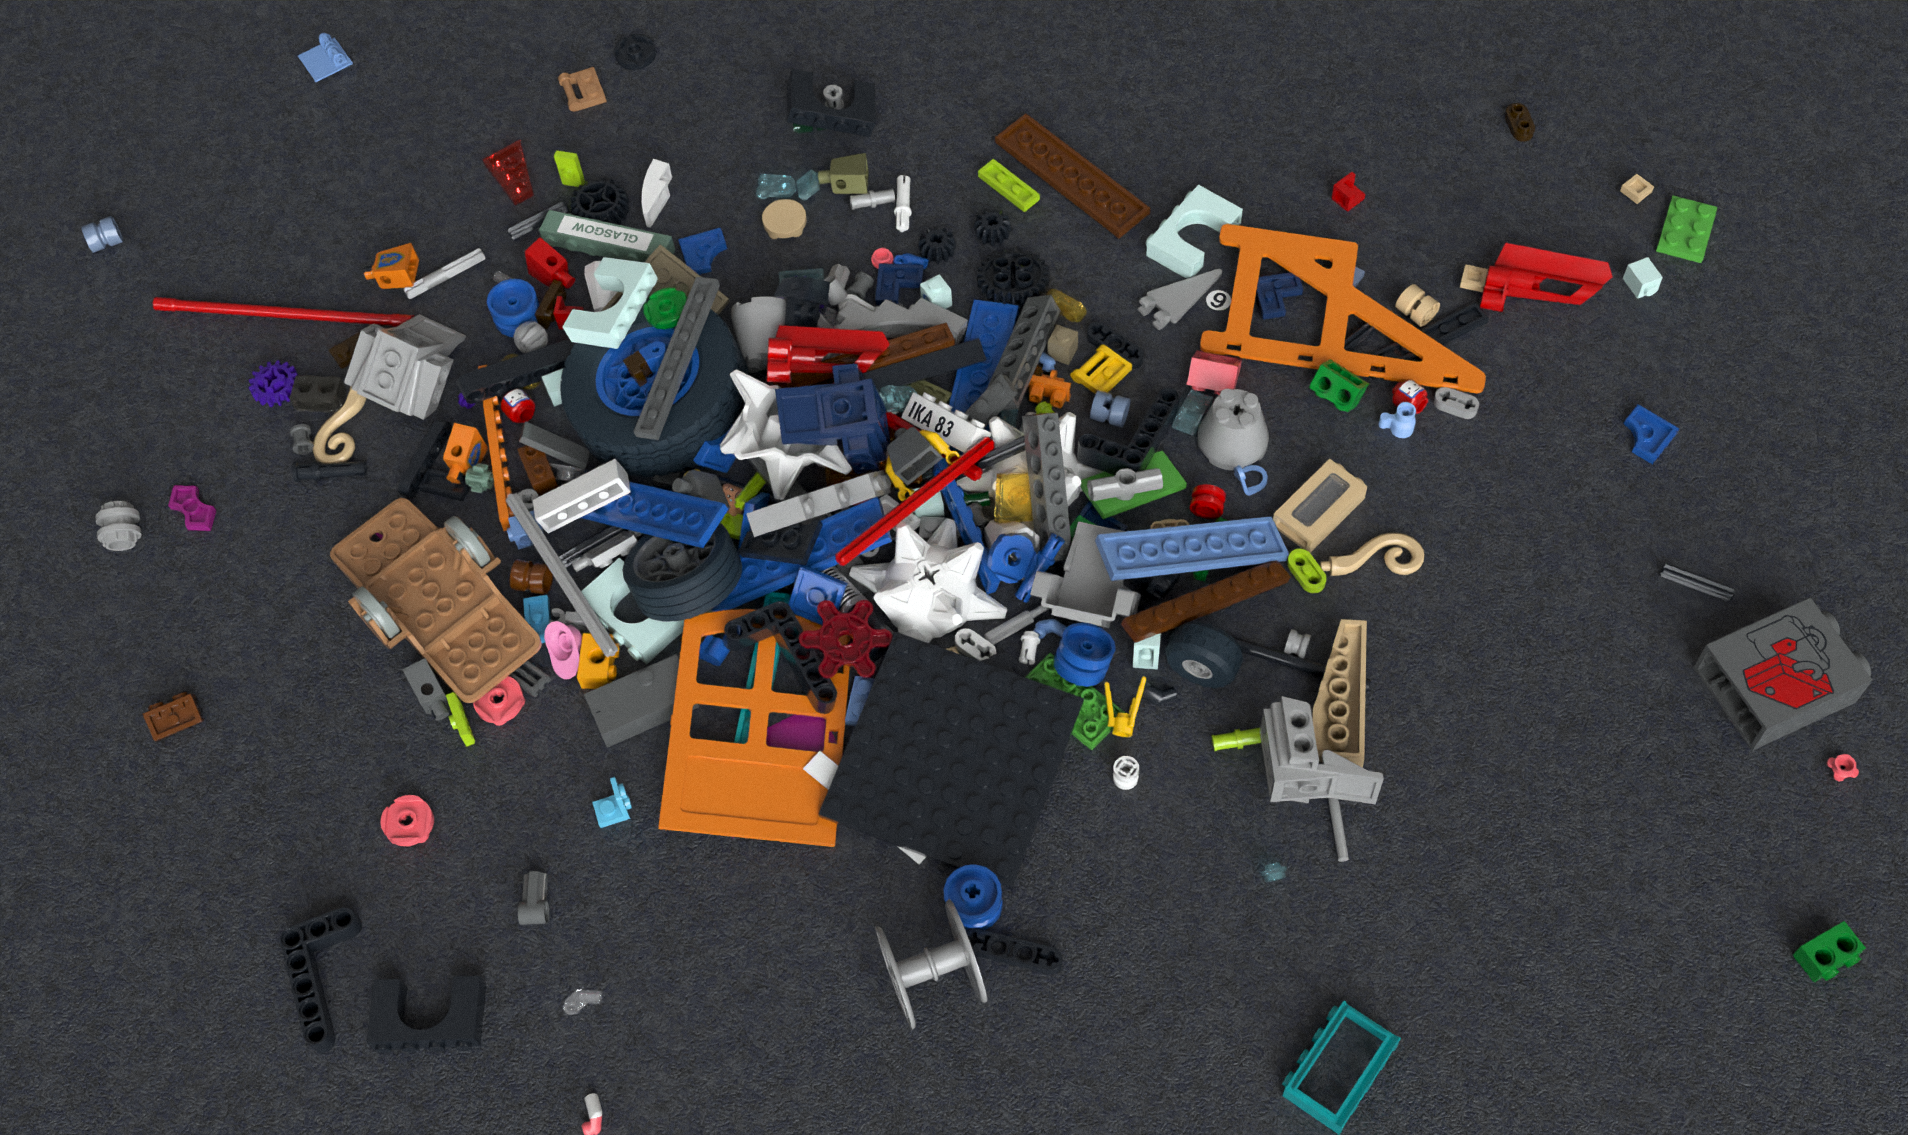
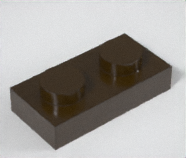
[535,280,566,330]
[329,331,361,369]

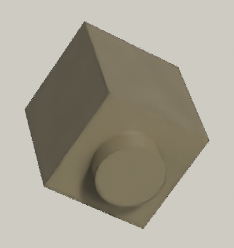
[1048,325,1078,365]

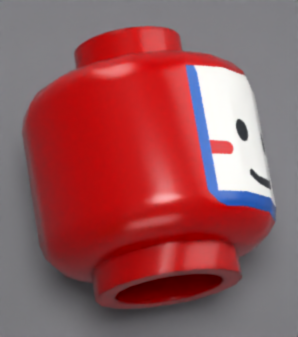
[1392,380,1428,414]
[501,389,535,423]

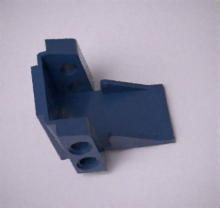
[775,364,891,474]

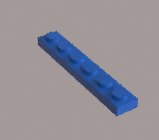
[933,458,1001,594]

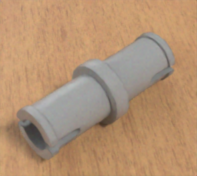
[849,188,895,210]

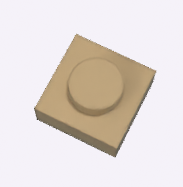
[1620,174,1654,204]
[1460,264,1488,292]

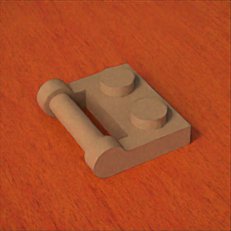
[558,67,607,112]

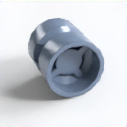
[81,216,123,253]
[1090,390,1131,428]

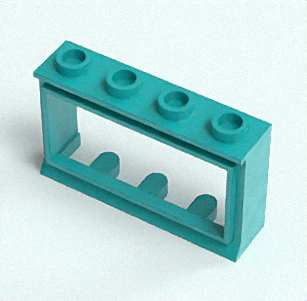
[1282,1001,1401,1135]

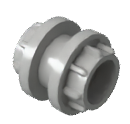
[95,501,142,551]

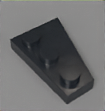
[739,519,823,565]

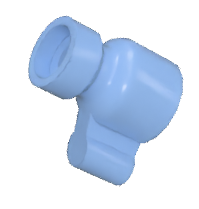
[1378,402,1416,438]

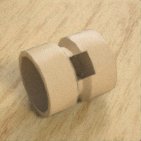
[1396,284,1440,327]

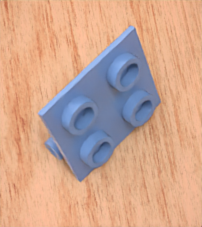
[298,33,353,82]

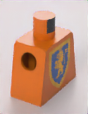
[363,243,419,289]
[443,423,488,484]

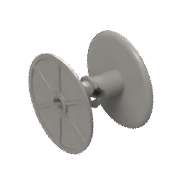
[875,899,987,1030]

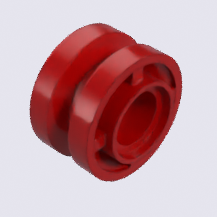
[1190,484,1226,519]

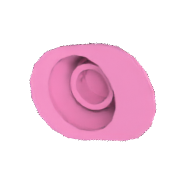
[544,621,582,679]

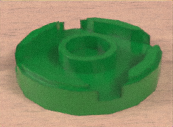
[644,288,687,330]

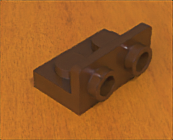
[143,692,204,741]

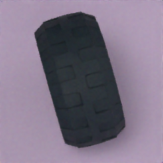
[1165,622,1243,688]

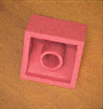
[1187,350,1242,395]

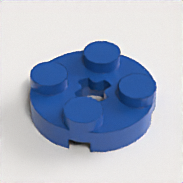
[987,533,1037,583]

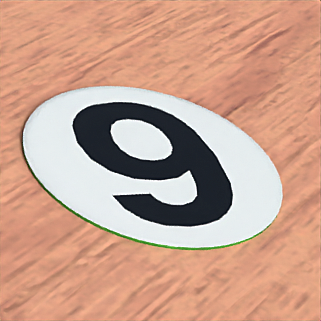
[1206,290,1231,311]

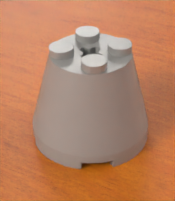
[731,297,787,373]
[1197,389,1269,470]

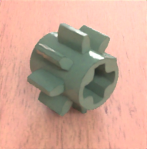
[465,463,494,493]

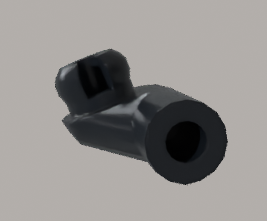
[1142,682,1177,705]

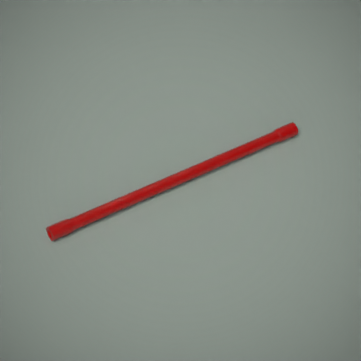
[153,297,414,327]

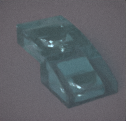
[1172,389,1213,436]

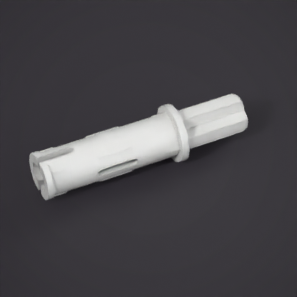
[894,175,912,232]

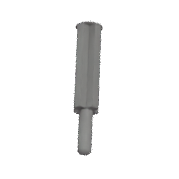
[984,605,1050,645]

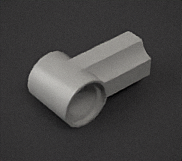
[823,264,850,305]

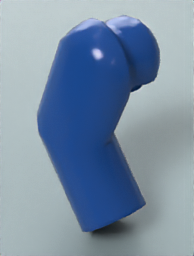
[893,253,928,269]

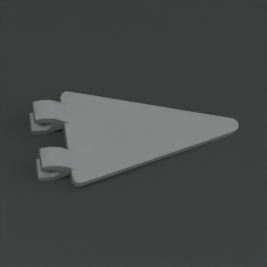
[1138,269,1222,330]

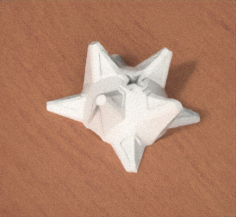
[720,369,852,500]
[957,412,1103,531]
[849,519,1007,643]

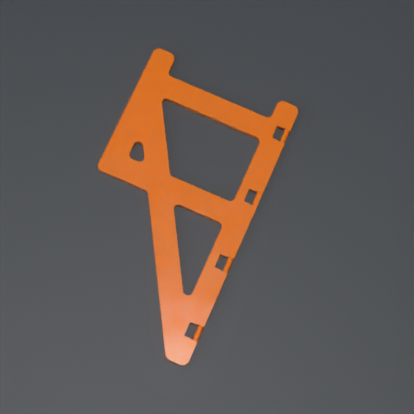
[1200,224,1486,394]

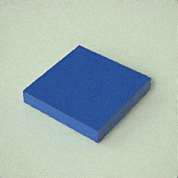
[788,565,848,625]

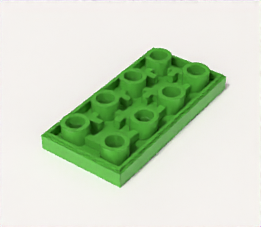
[1080,450,1187,519]
[1025,653,1125,750]

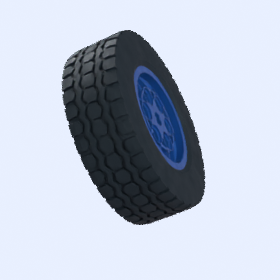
[560,298,750,477]

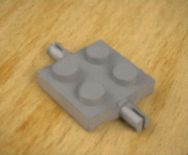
[571,530,644,573]

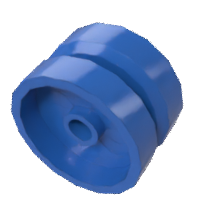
[487,279,540,337]
[1053,623,1116,687]
[944,864,1003,931]

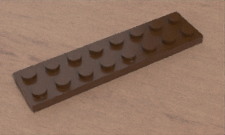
[995,114,1150,238]

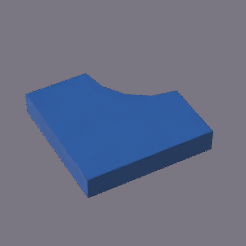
[678,228,727,275]
[1624,404,1679,465]
[693,426,737,473]
[739,492,770,548]

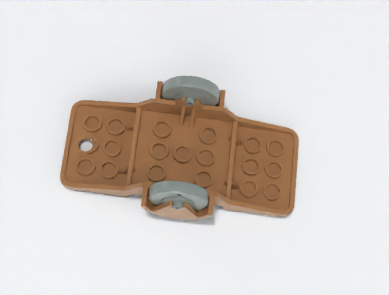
[330,498,542,703]

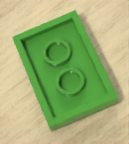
[1656,196,1717,263]

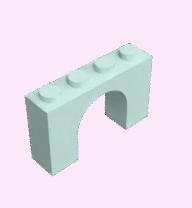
[1146,185,1243,279]
[563,257,658,349]
[581,558,684,665]

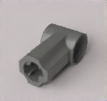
[518,871,549,925]

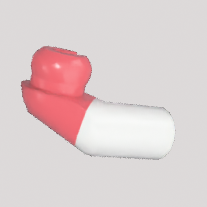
[582,1093,602,1135]

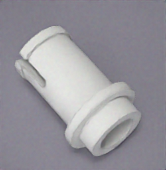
[1019,631,1040,665]

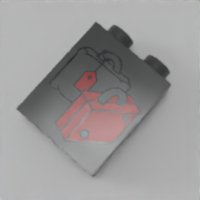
[1693,598,1872,751]

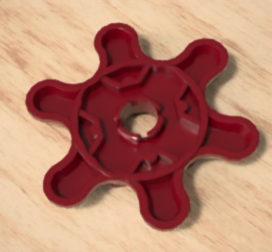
[799,600,893,679]

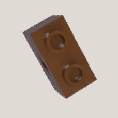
[517,445,558,497]

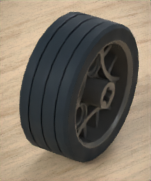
[622,522,743,622]

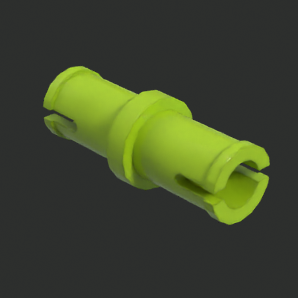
[1212,728,1261,751]

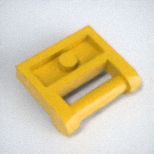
[1070,344,1132,394]

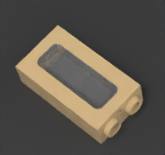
[1273,459,1367,553]

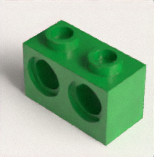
[1309,359,1369,412]
[1793,921,1866,982]

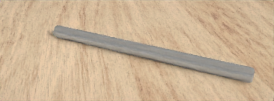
[506,493,618,657]

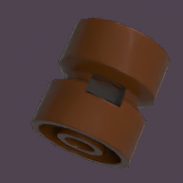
[510,559,553,595]

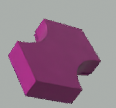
[168,485,216,531]

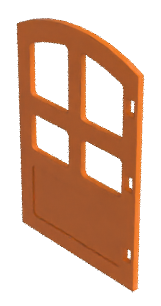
[658,609,851,847]

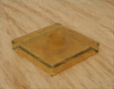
[994,472,1033,523]

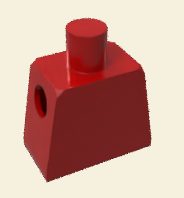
[525,237,575,289]

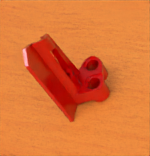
[1480,243,1612,312]
[767,325,890,383]

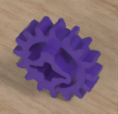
[248,360,300,407]

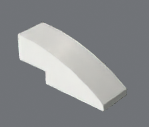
[642,159,672,228]

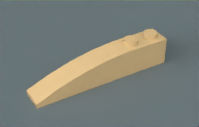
[1312,619,1367,768]

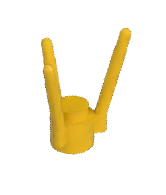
[1104,676,1146,737]

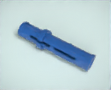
[1015,533,1065,602]

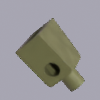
[818,153,869,194]

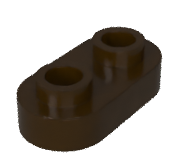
[1505,103,1535,142]

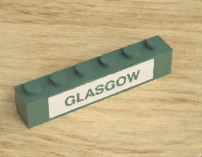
[539,210,675,262]

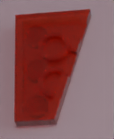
[482,140,534,205]

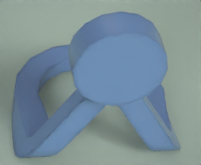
[1233,465,1268,496]

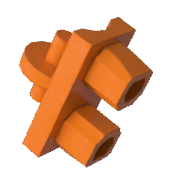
[1029,369,1071,408]

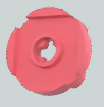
[473,676,525,726]
[381,795,434,846]

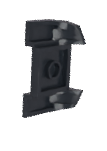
[774,277,830,328]

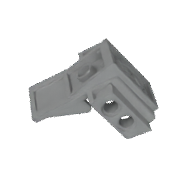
[344,314,466,420]
[1030,522,1141,628]
[1260,696,1383,804]

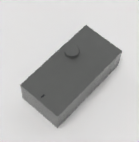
[584,654,699,748]

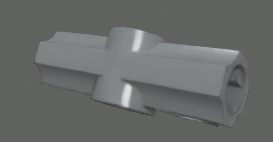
[1087,468,1163,501]

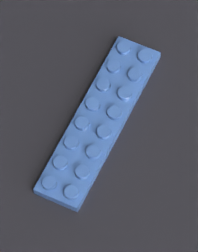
[1095,516,1289,581]

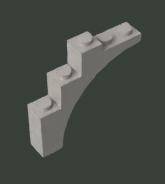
[822,298,968,361]
[747,470,891,537]

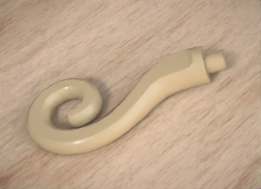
[313,386,366,463]
[1320,533,1424,576]

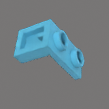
[593,777,632,828]

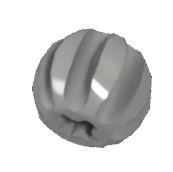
[513,321,548,354]

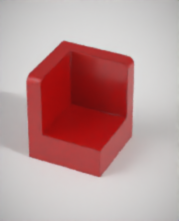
[1332,172,1366,212]
[554,296,584,330]

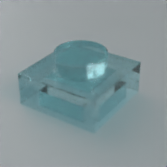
[796,169,820,201]

